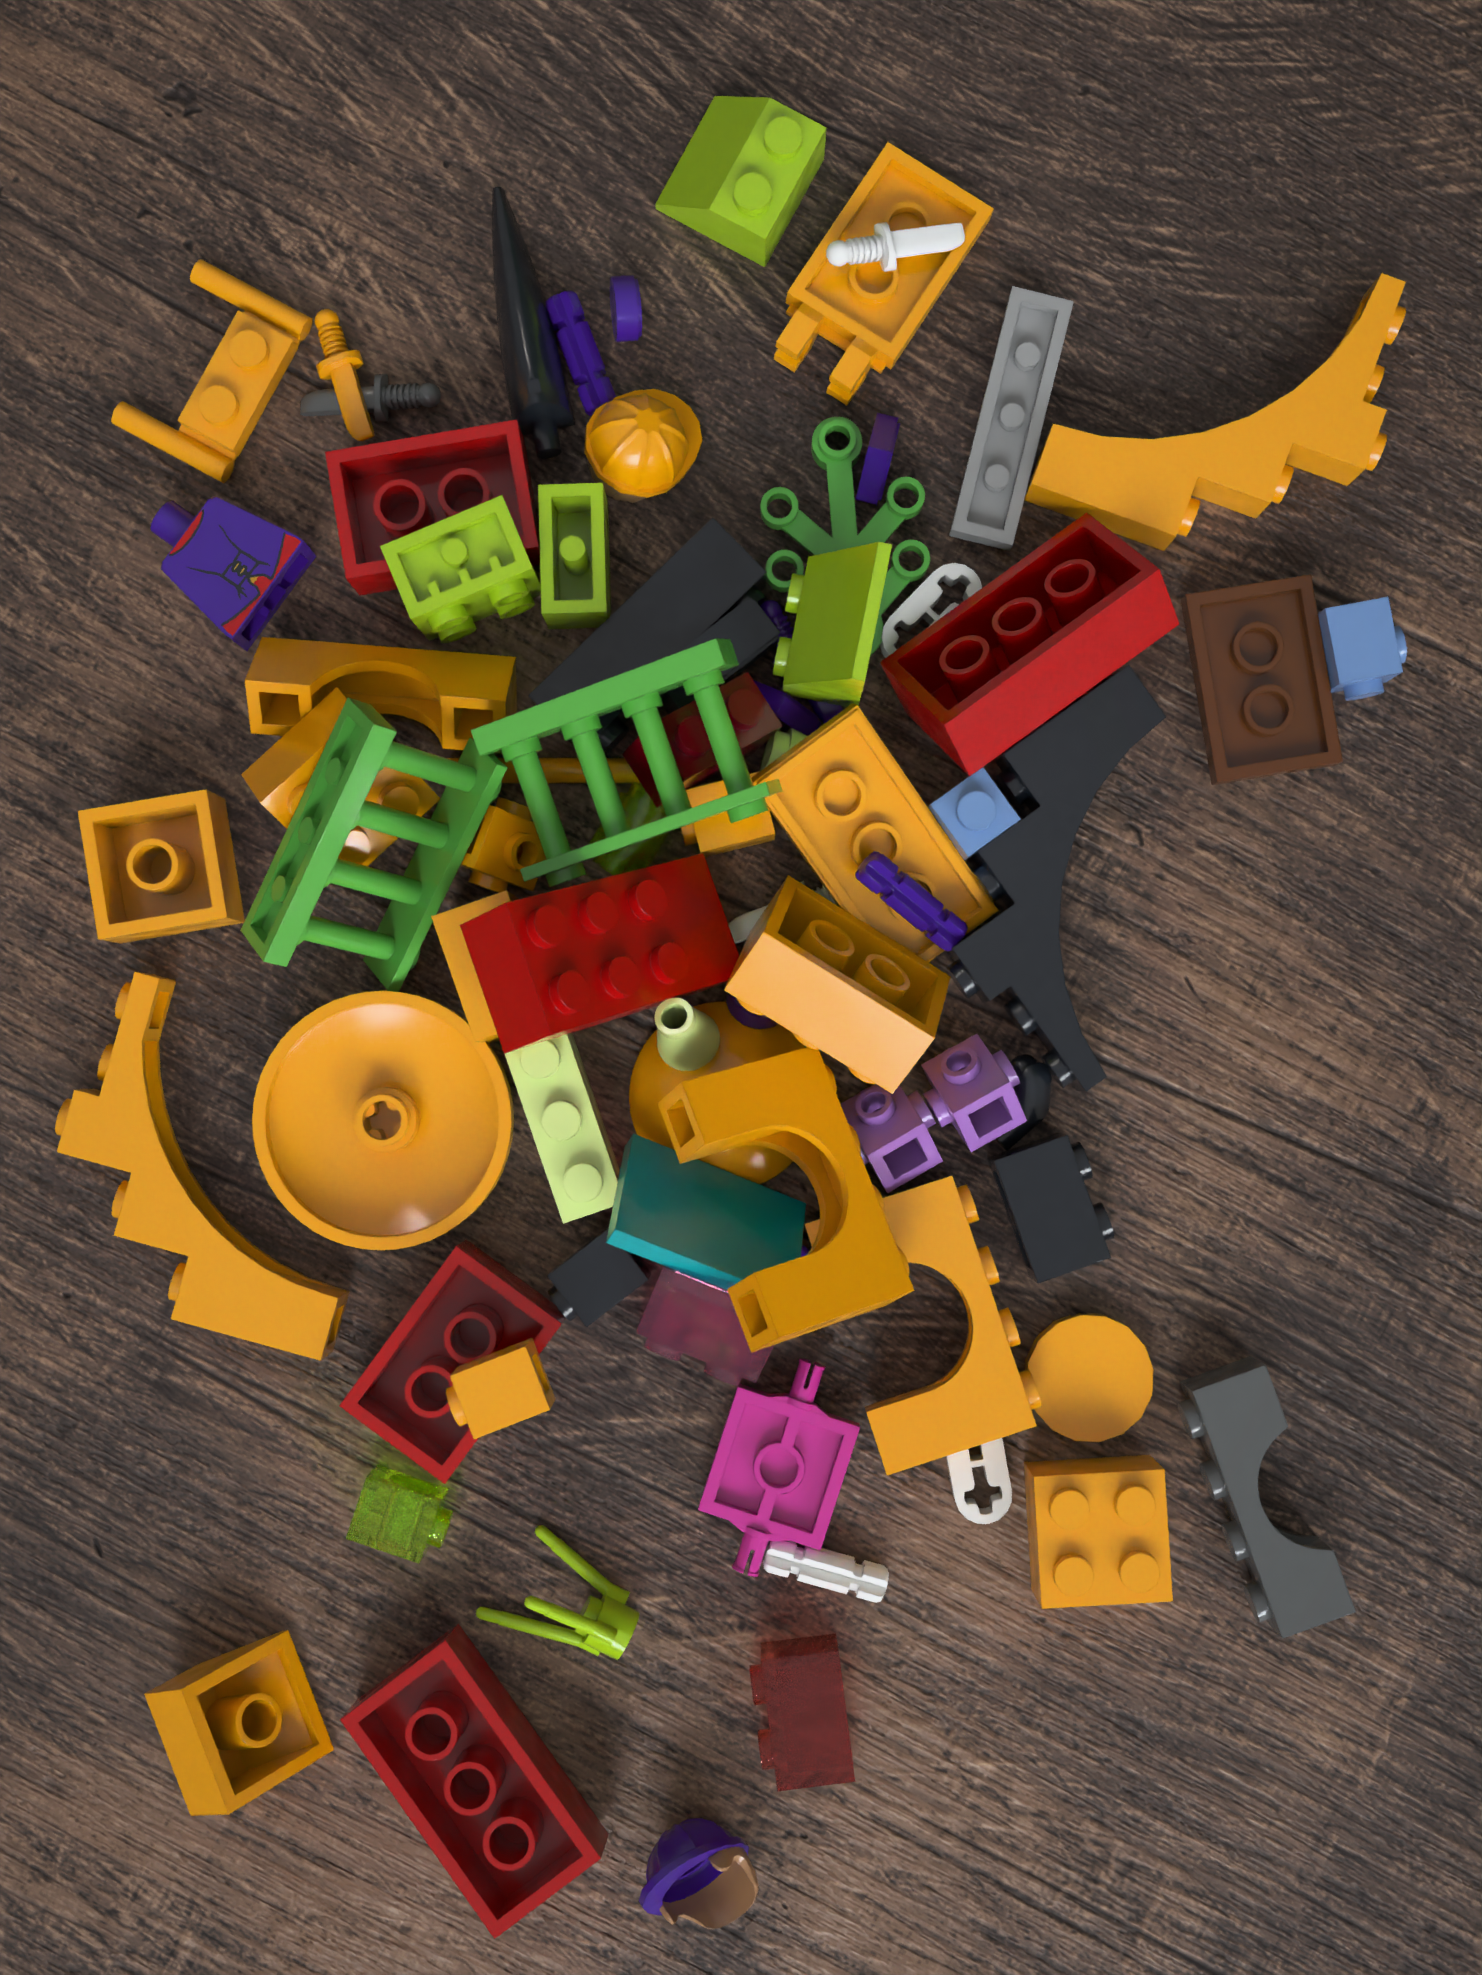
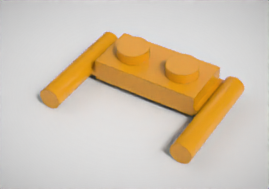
[111,259,313,483]

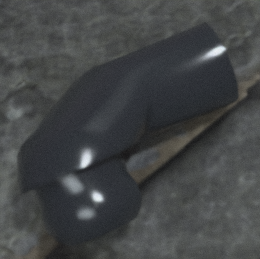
[996,1054,1052,1151]

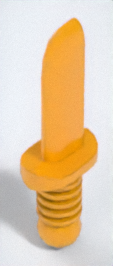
[315,309,375,441]

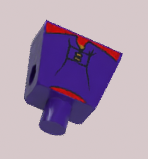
[150,496,317,651]

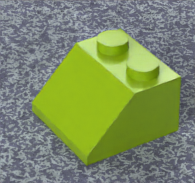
[655,96,827,267]

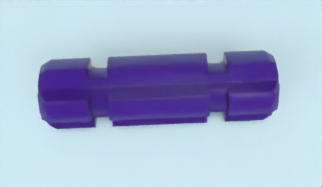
[545,290,616,416]
[855,851,968,951]

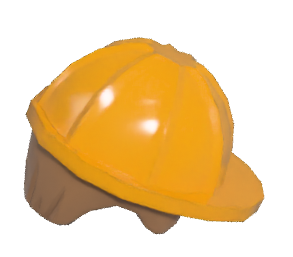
[585,389,702,503]

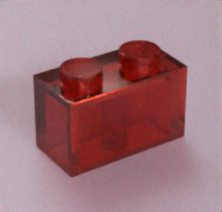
[749,1633,855,1792]

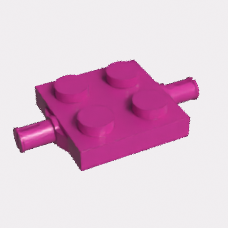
[698,1358,860,1577]

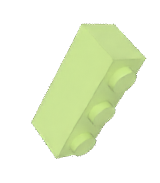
[505,1033,620,1224]

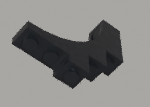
[946,665,1166,1092]

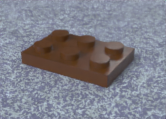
[1181,574,1343,785]

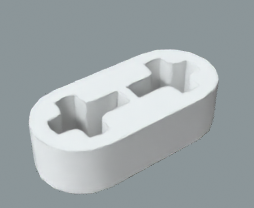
[880,563,982,658]
[946,1438,1012,1524]

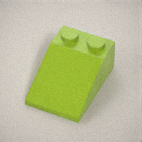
[773,542,892,707]

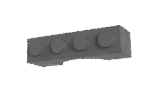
[1177,1356,1356,1639]

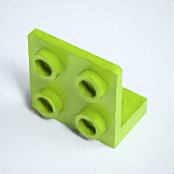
[380,495,541,643]

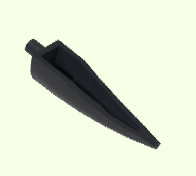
[492,187,575,459]

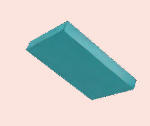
[606,1133,806,1290]

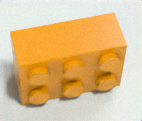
[724,875,951,1094]

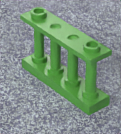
[471,638,783,887]
[240,697,508,992]

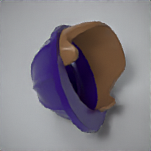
[638,1818,759,1930]

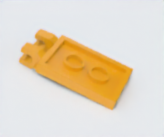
[774,142,994,406]

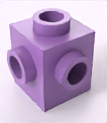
[921,1034,1027,1152]
[841,1084,943,1193]

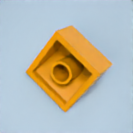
[144,1630,334,1816]

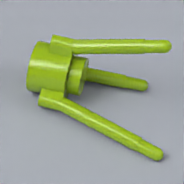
[476,1525,640,1660]

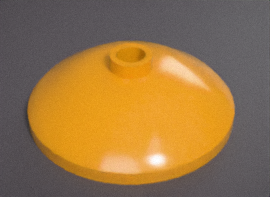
[629,1002,805,1184]

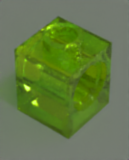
[346,1464,454,1564]

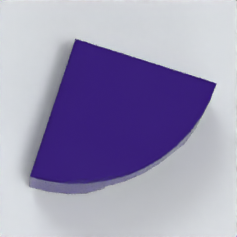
[856,413,900,505]
[753,680,821,736]

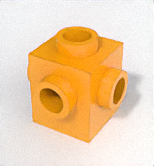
[460,797,547,893]

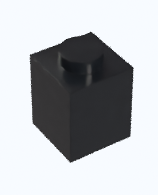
[547,1227,651,1327]

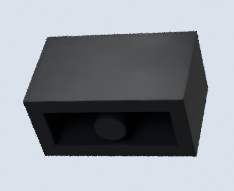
[987,1133,1114,1284]

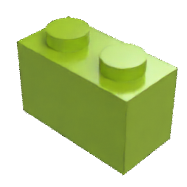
[538,483,611,629]

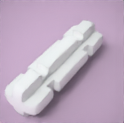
[763,1541,889,1603]

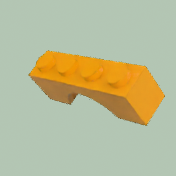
[245,637,517,750]

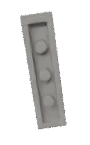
[949,286,1074,551]

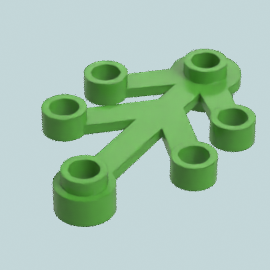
[760,417,930,656]

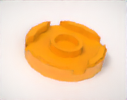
[1025,1313,1154,1442]

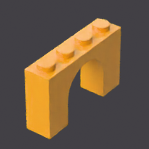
[657,1047,915,1353]
[804,1176,1042,1475]

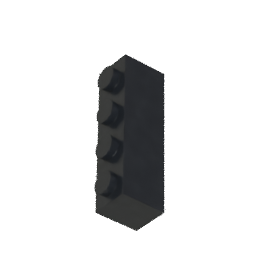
[528,518,767,754]

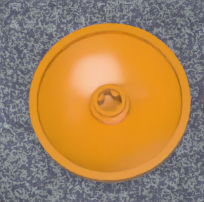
[252,991,514,1250]

